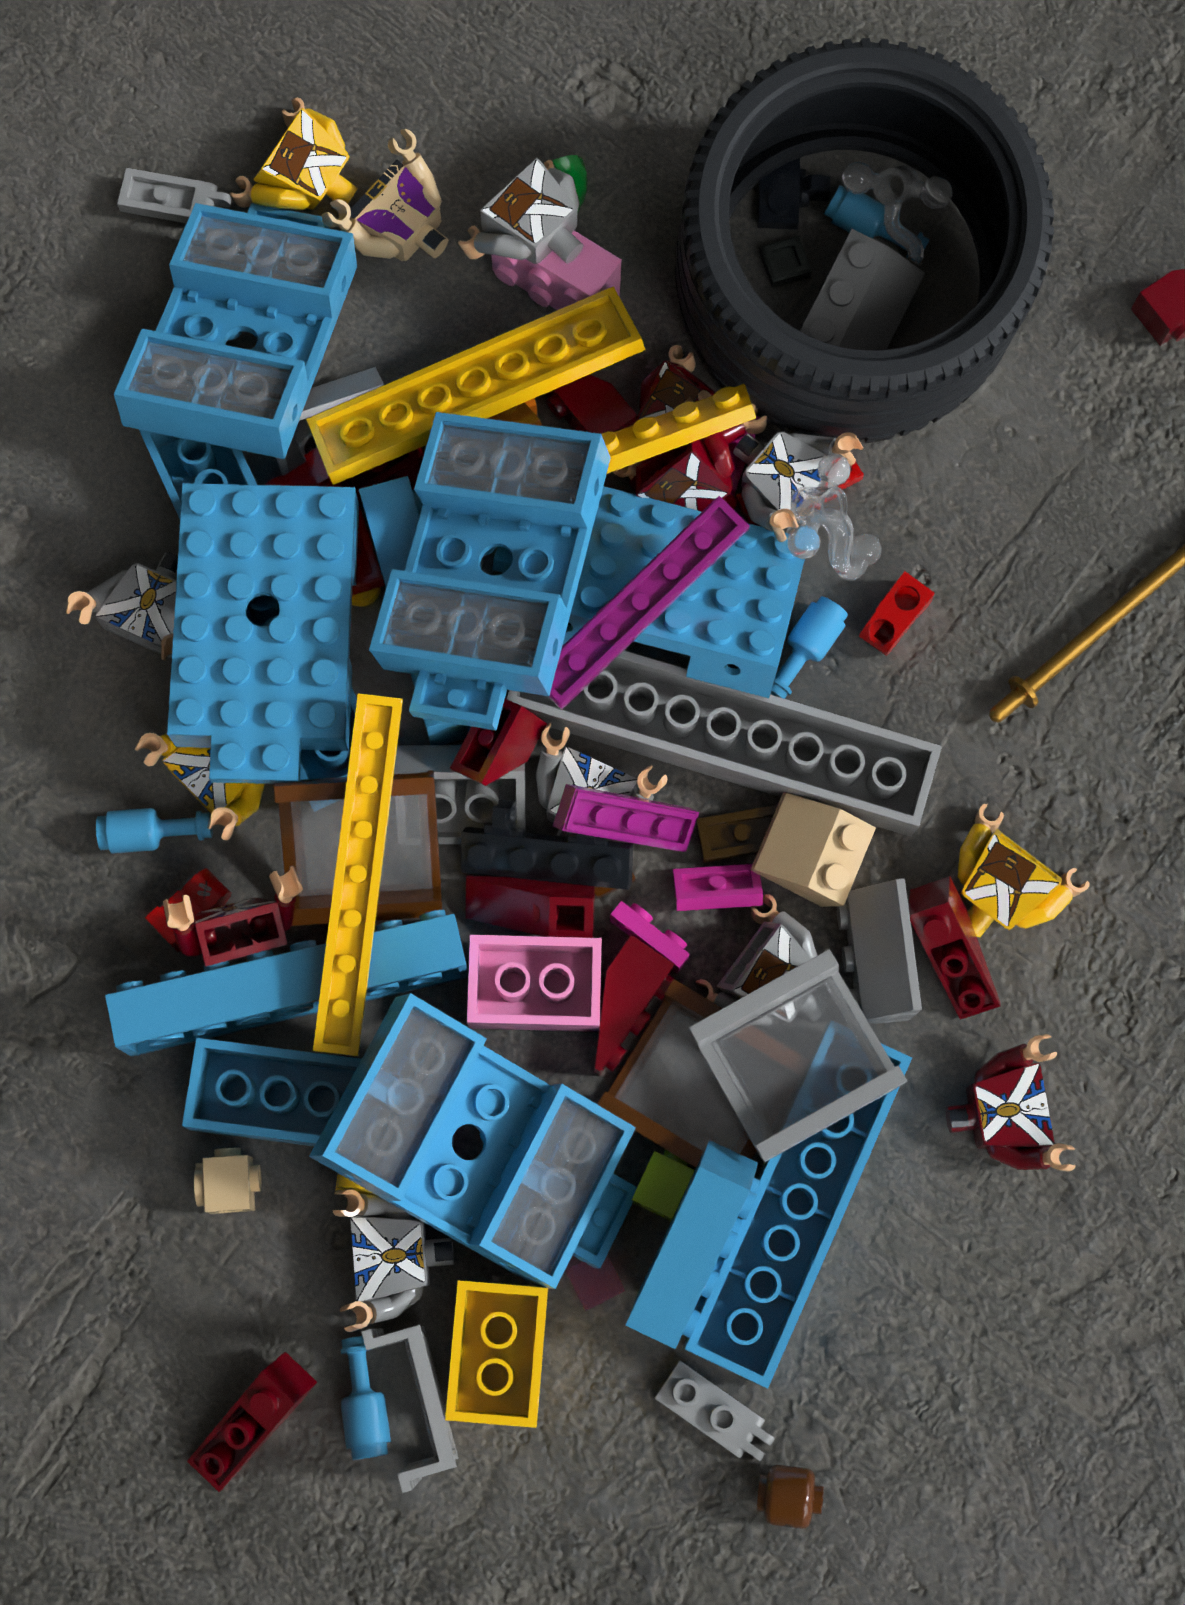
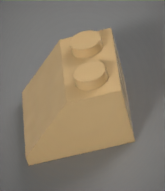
[751,793,876,907]

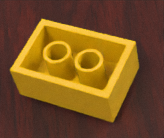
[445,1280,548,1428]

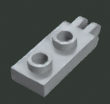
[117,168,232,223]
[655,1360,775,1461]

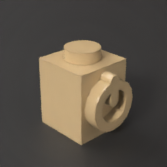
[194,1148,262,1214]

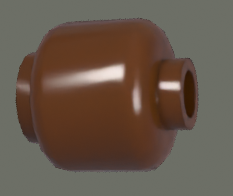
[757,1465,824,1529]

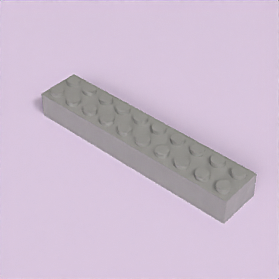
[506,645,942,837]

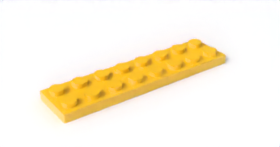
[306,286,645,485]

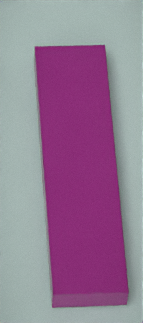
[553,784,699,852]

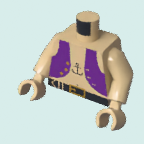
[322,129,449,261]

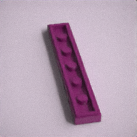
[548,496,750,710]

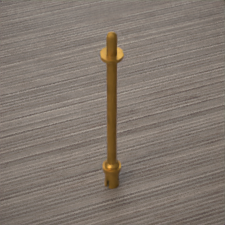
[989,544,1185,722]

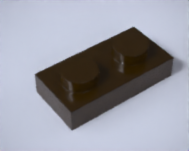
[696,805,778,863]

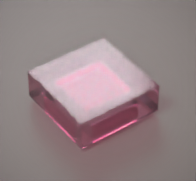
[566,1255,625,1311]

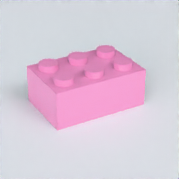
[491,231,622,310]
[467,935,602,1032]

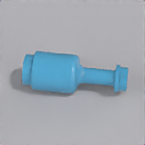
[824,185,930,261]
[770,596,848,699]
[96,808,213,854]
[340,1336,391,1460]

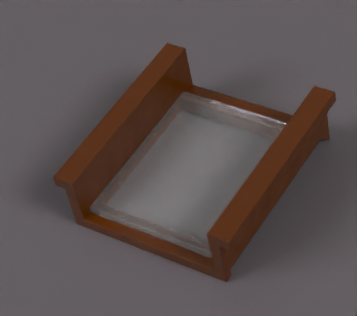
[274,770,442,926]
[597,979,810,1168]

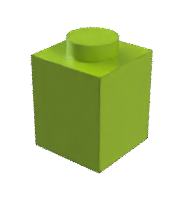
[632,1150,695,1221]

